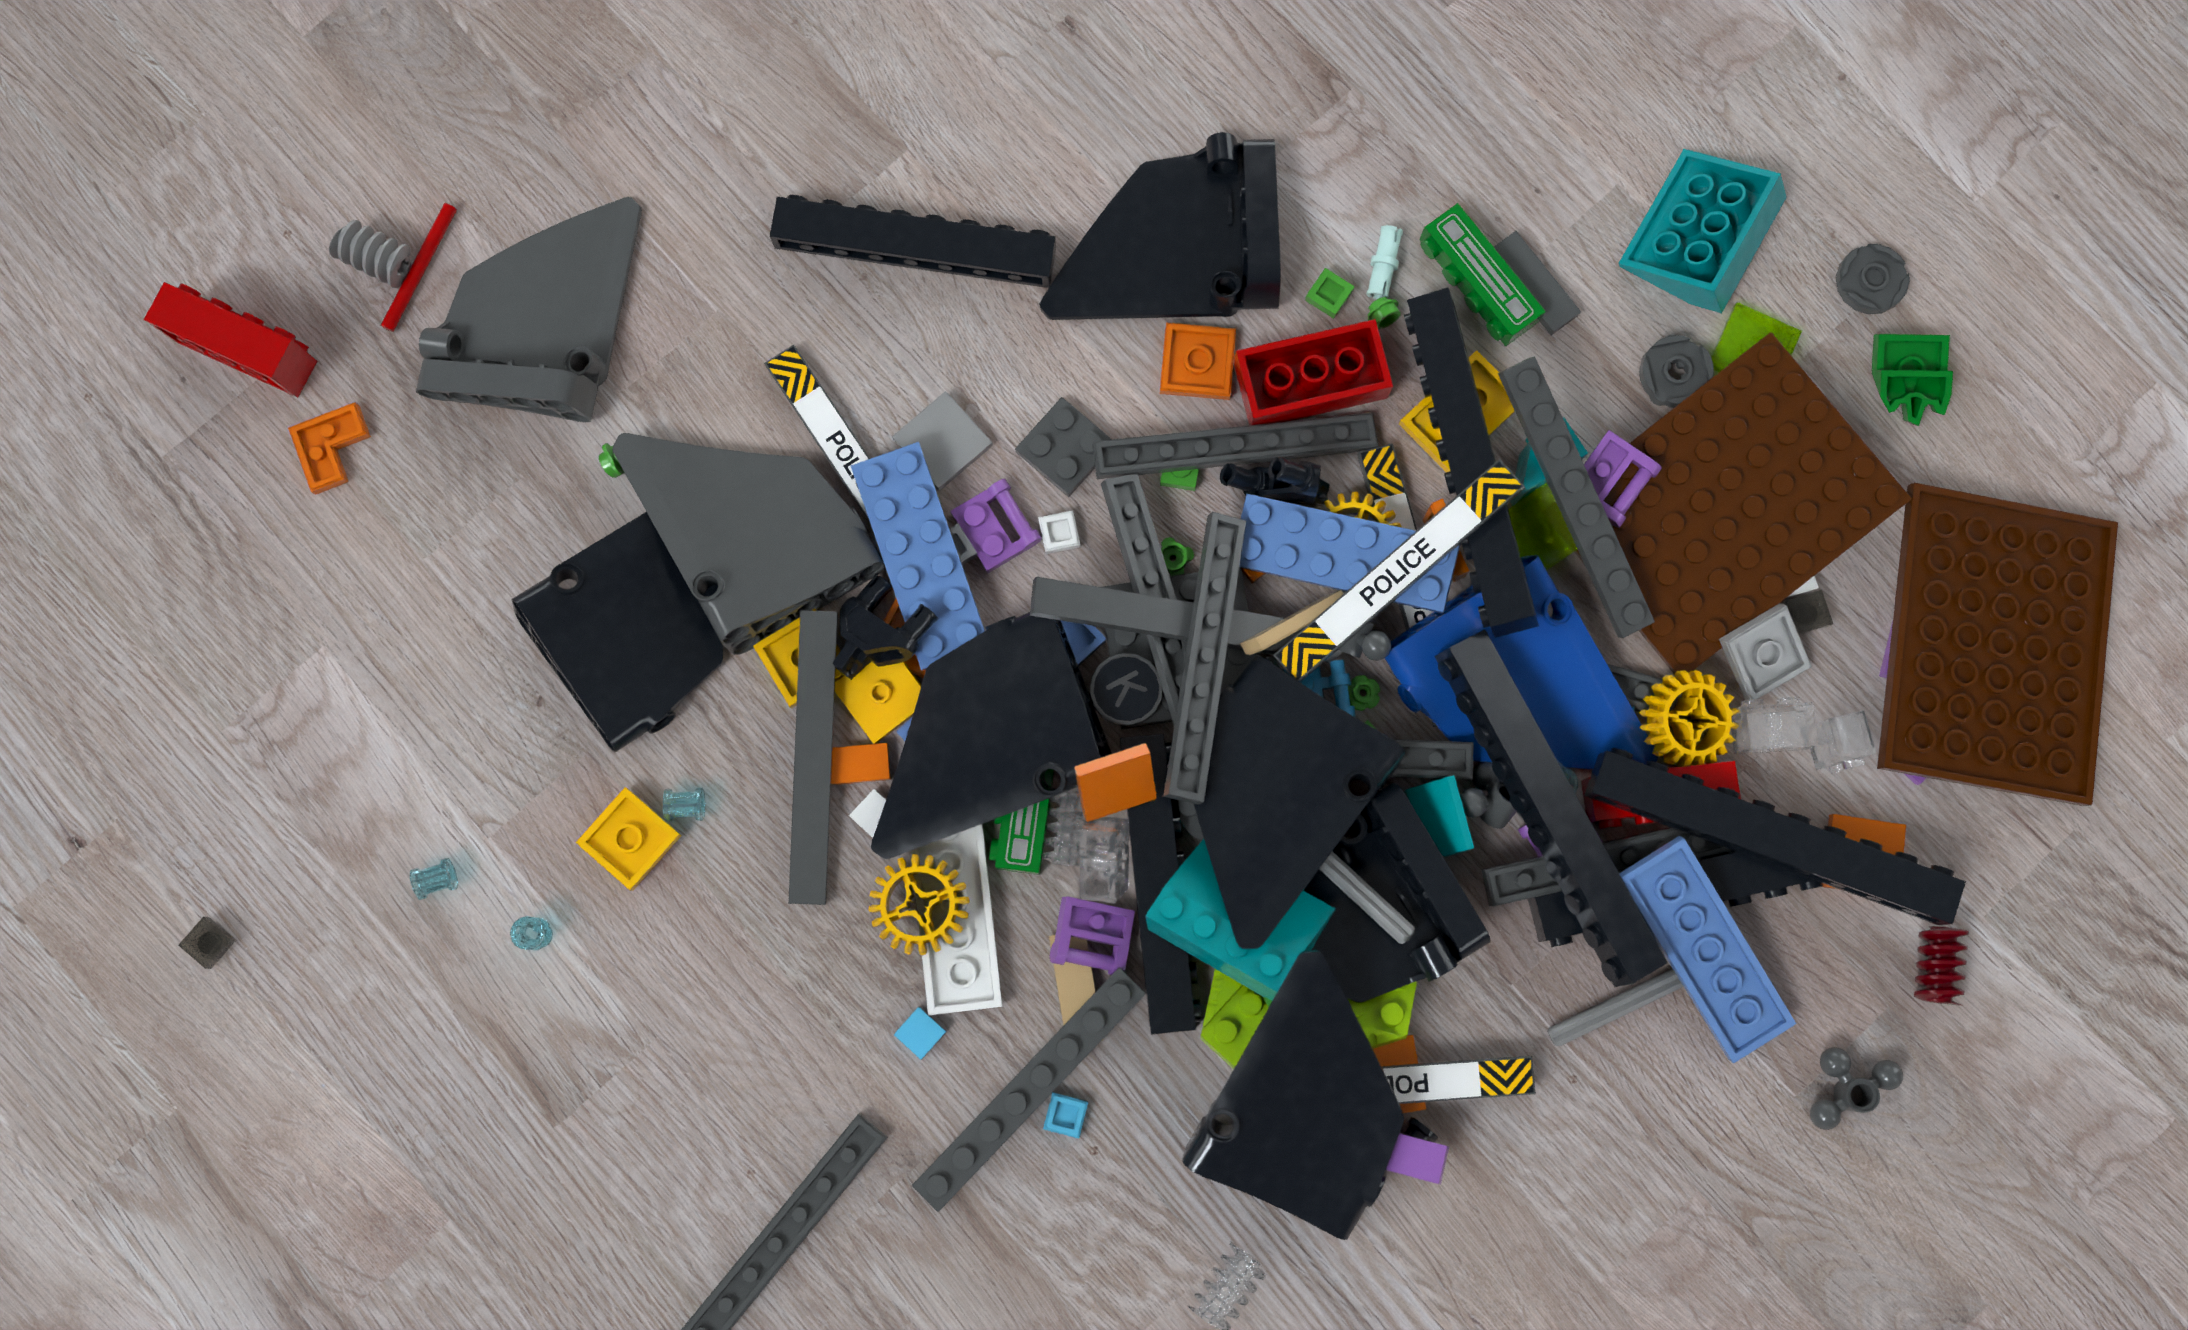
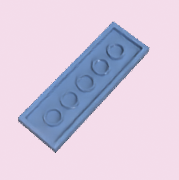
[851,442,985,671]
[1239,494,1461,614]
[1619,836,1796,1064]

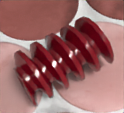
[1914,926,1969,1006]

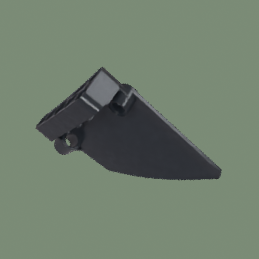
[1039,132,1281,320]

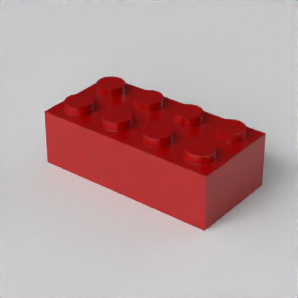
[143,282,318,398]
[1233,319,1393,425]

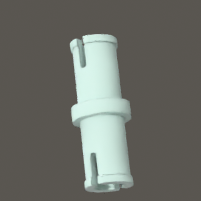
[1366,225,1403,299]

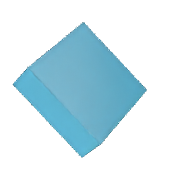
[894,1007,947,1060]
[1043,1092,1089,1139]

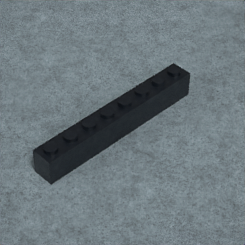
[770,195,1056,288]
[1120,734,1202,1035]
[1528,852,1823,947]

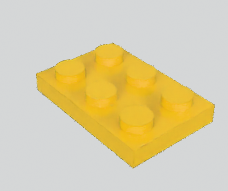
[1399,350,1515,472]

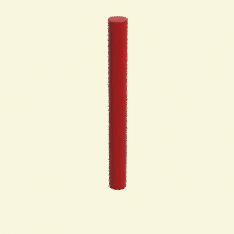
[380,203,457,332]

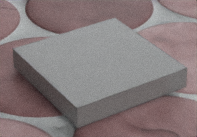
[892,391,993,491]
[1719,603,1812,703]

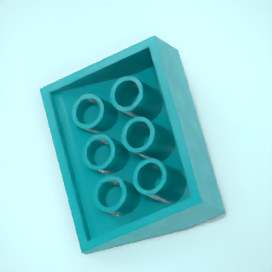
[1618,149,1787,314]
[1146,839,1335,1001]

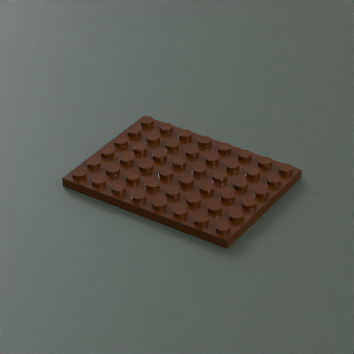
[1542,332,1912,674]
[1877,482,2118,806]

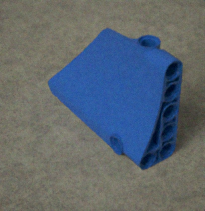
[1385,555,1658,769]

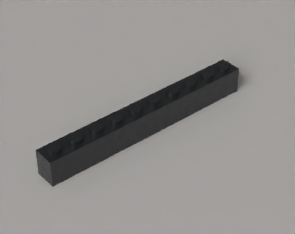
[1404,287,1539,638]
[1434,629,1668,987]
[1584,748,1966,925]

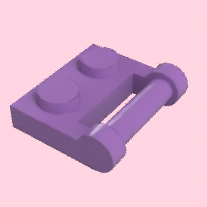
[1584,430,1662,528]
[950,479,1042,573]
[1050,896,1135,975]

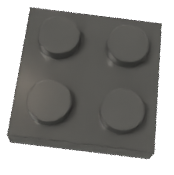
[1015,397,1112,497]

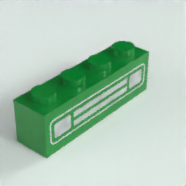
[1419,203,1546,347]
[989,769,1054,875]

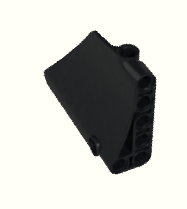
[511,512,724,753]
[871,612,1112,859]
[1193,655,1406,949]
[1303,783,1491,1002]
[1182,950,1404,1240]

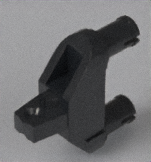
[1220,457,1330,506]
[832,573,938,680]

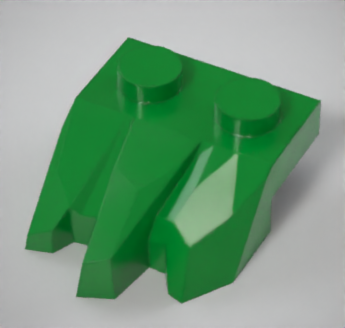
[1872,334,1953,426]

